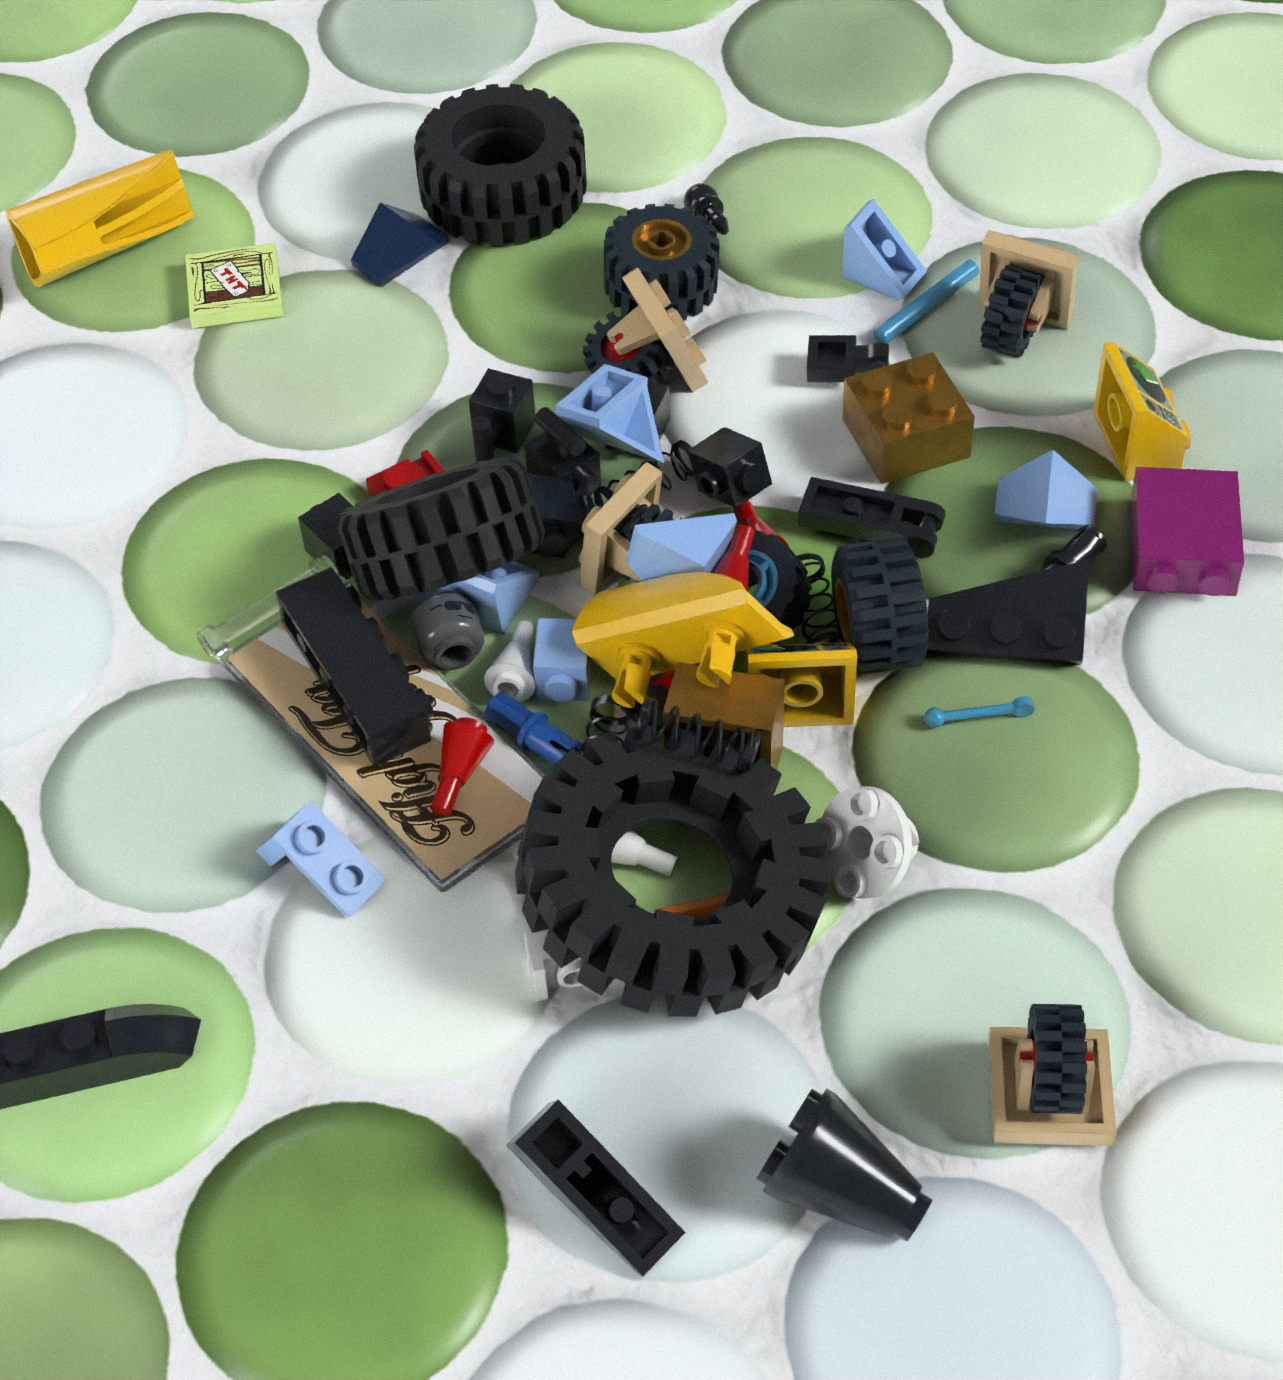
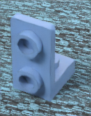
[256,801,385,917]

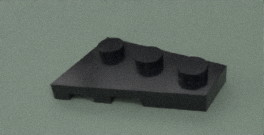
[926,559,1089,665]

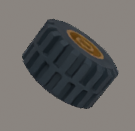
[604,204,720,321]
[831,536,929,676]

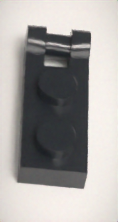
[798,477,946,558]

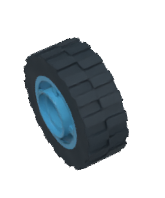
[747,530,812,644]

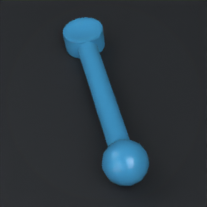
[924,696,1035,728]

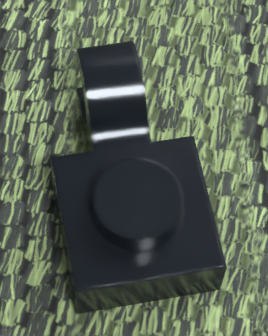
[807,335,890,382]

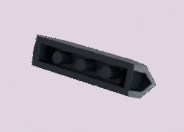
[0,1004,201,1110]

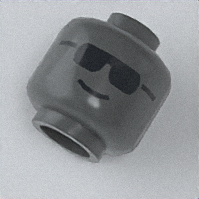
[411,592,485,670]

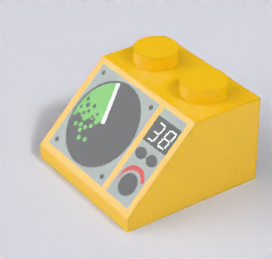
[1093,342,1191,481]
[744,642,857,727]

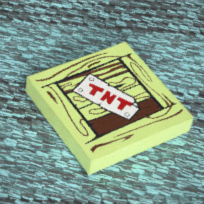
[185,243,284,328]

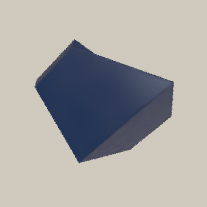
[351,202,449,287]

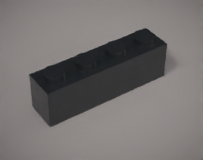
[276,567,434,767]

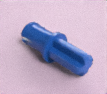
[484,692,582,765]

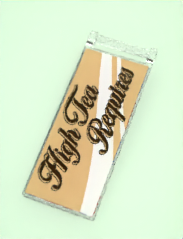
[196,554,545,892]

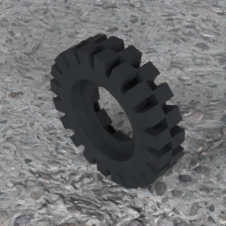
[515,726,831,1017]

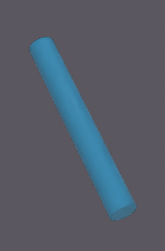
[873,259,979,344]

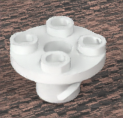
[814,786,919,899]

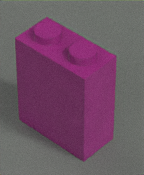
[1130,467,1244,596]

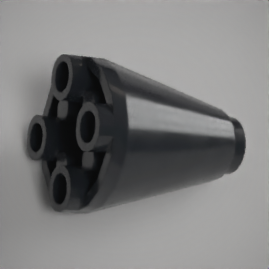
[756,1088,933,1241]

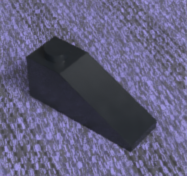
[506,1099,686,1277]

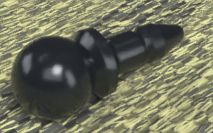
[683,183,729,235]

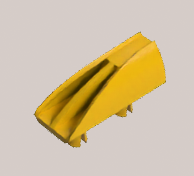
[5,149,194,287]
[572,572,794,708]

